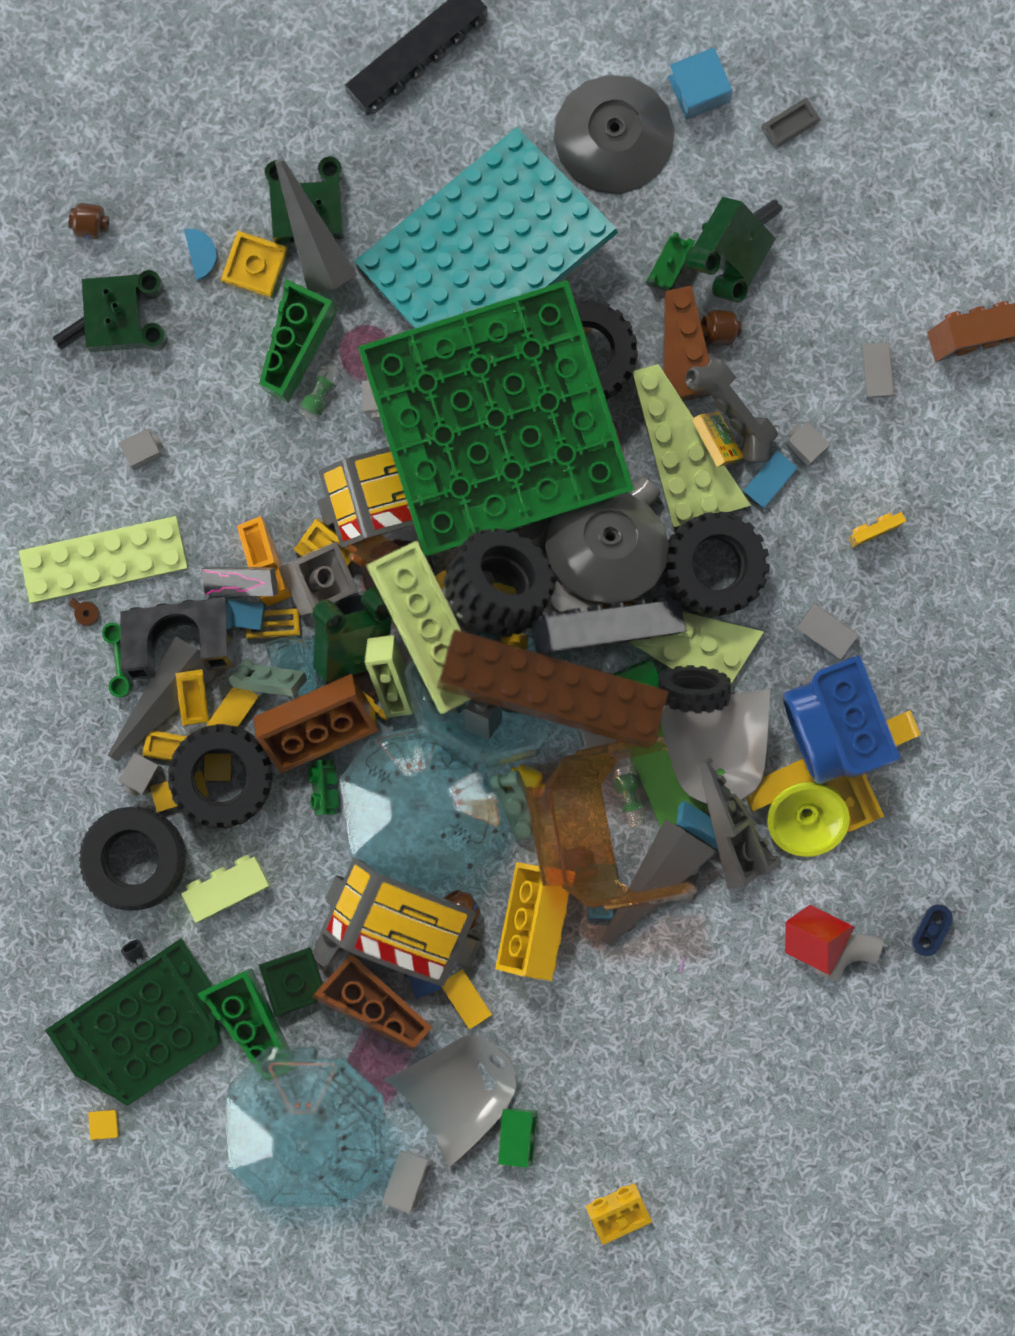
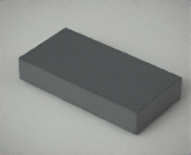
[761,97,821,149]

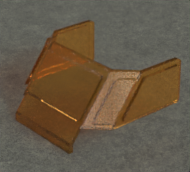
[525,735,698,910]

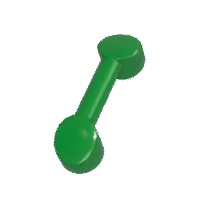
[102,622,134,698]

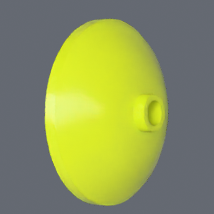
[767,782,850,857]

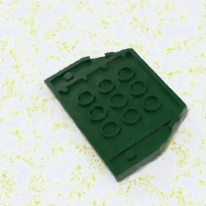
[45,938,220,1106]

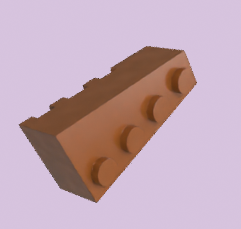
[663,285,710,401]
[927,301,1015,362]
[312,954,432,1051]

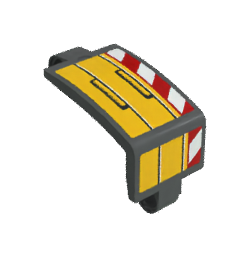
[317,447,414,548]
[322,858,481,986]

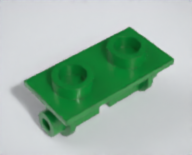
[308,760,339,816]

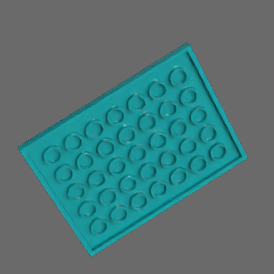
[354,127,618,328]

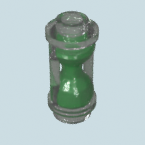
[297,363,343,424]
[611,765,649,828]

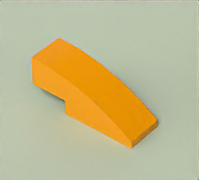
[237,516,292,606]

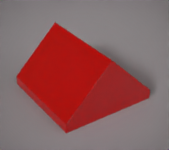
[785,905,855,975]

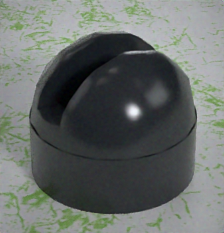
[121,940,145,964]

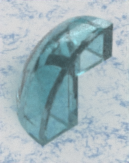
[265,635,326,701]

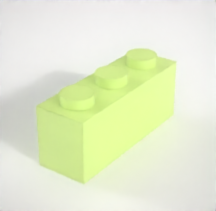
[365,635,415,718]
[181,854,271,923]

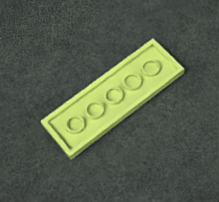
[19,516,188,604]
[367,541,471,714]

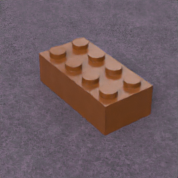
[253,674,378,774]

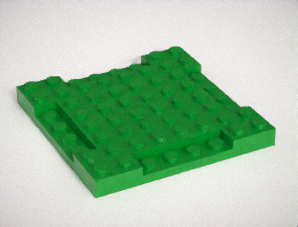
[358,280,634,557]

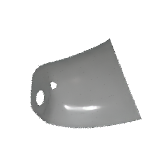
[661,689,771,803]
[383,1034,517,1167]

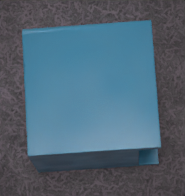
[668,47,733,120]

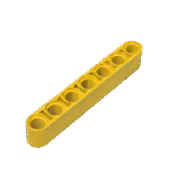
[746,710,922,812]

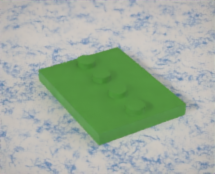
[625,722,730,828]

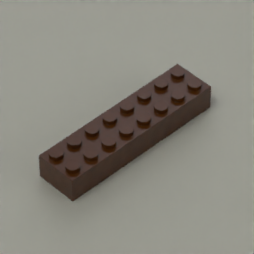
[437,629,668,749]

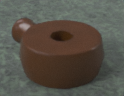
[68,598,100,627]

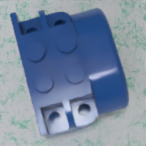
[783,655,901,784]

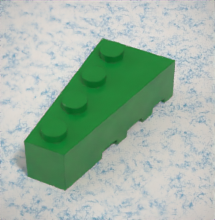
[259,279,338,403]
[197,968,298,1082]

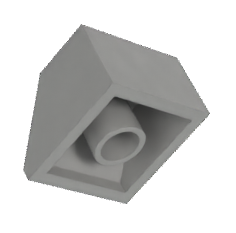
[279,542,358,616]

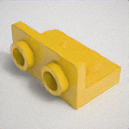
[586,1183,652,1245]

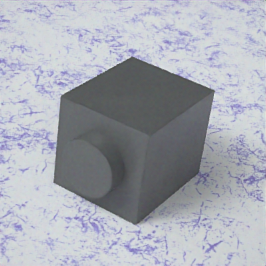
[464,699,502,740]

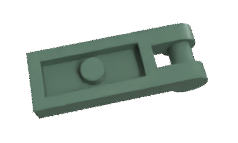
[229,659,307,697]
[490,770,543,841]

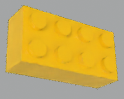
[495,862,573,981]

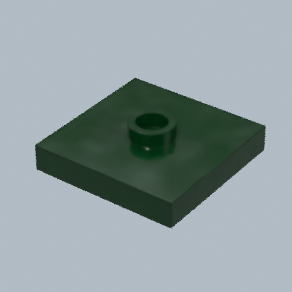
[258,947,323,1017]

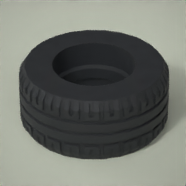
[79,807,187,911]

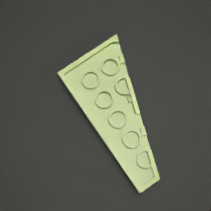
[632,364,751,527]
[629,600,764,683]

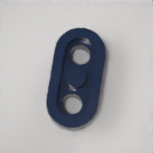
[911,904,953,956]

